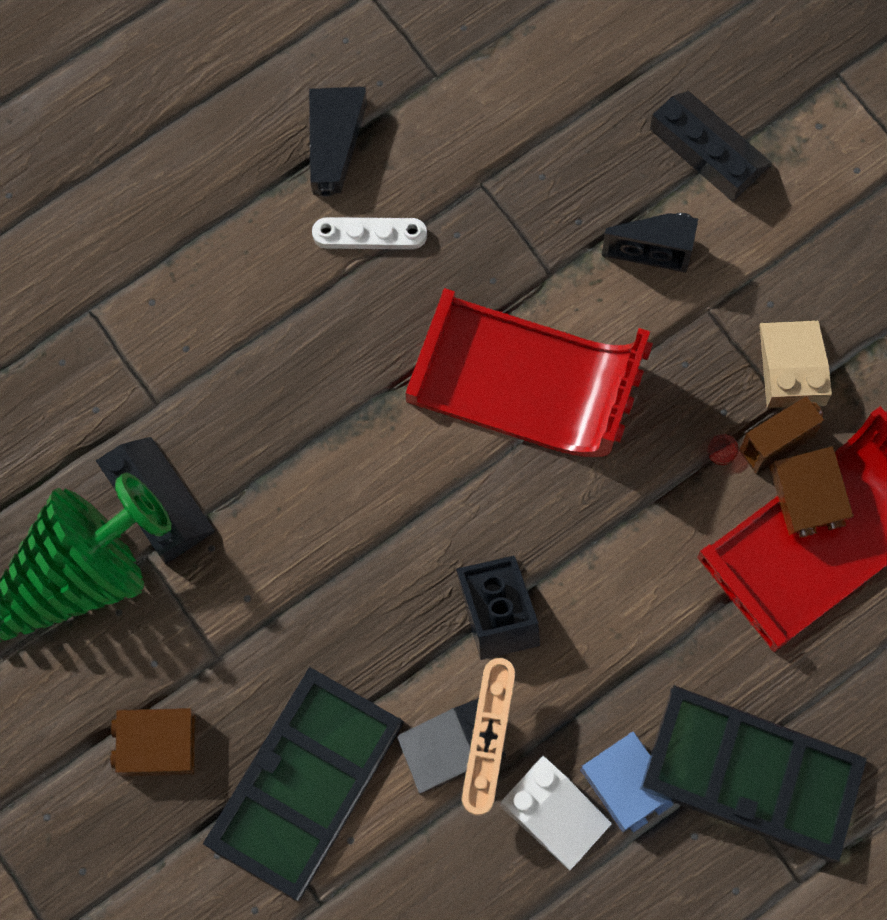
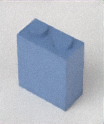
[580,732,674,833]

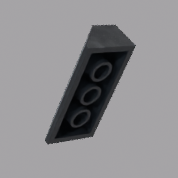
[650,91,772,202]
[96,437,215,565]

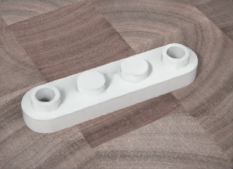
[312,217,427,249]

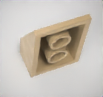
[759,321,832,408]

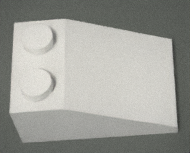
[500,756,612,871]

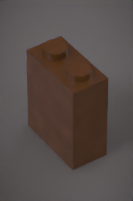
[739,396,824,474]
[769,446,853,538]
[110,708,195,777]

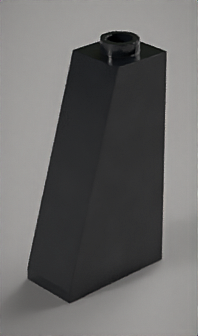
[309,86,367,197]

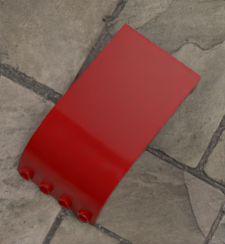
[405,288,653,457]
[697,406,887,652]

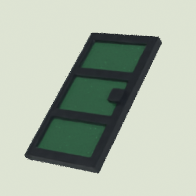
[203,666,405,902]
[640,685,867,864]

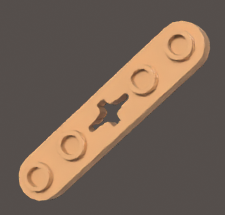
[462,658,515,816]

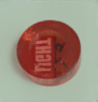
[707,434,738,466]

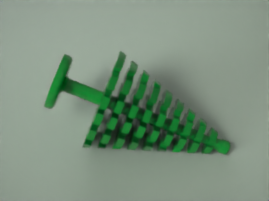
[0,473,171,642]

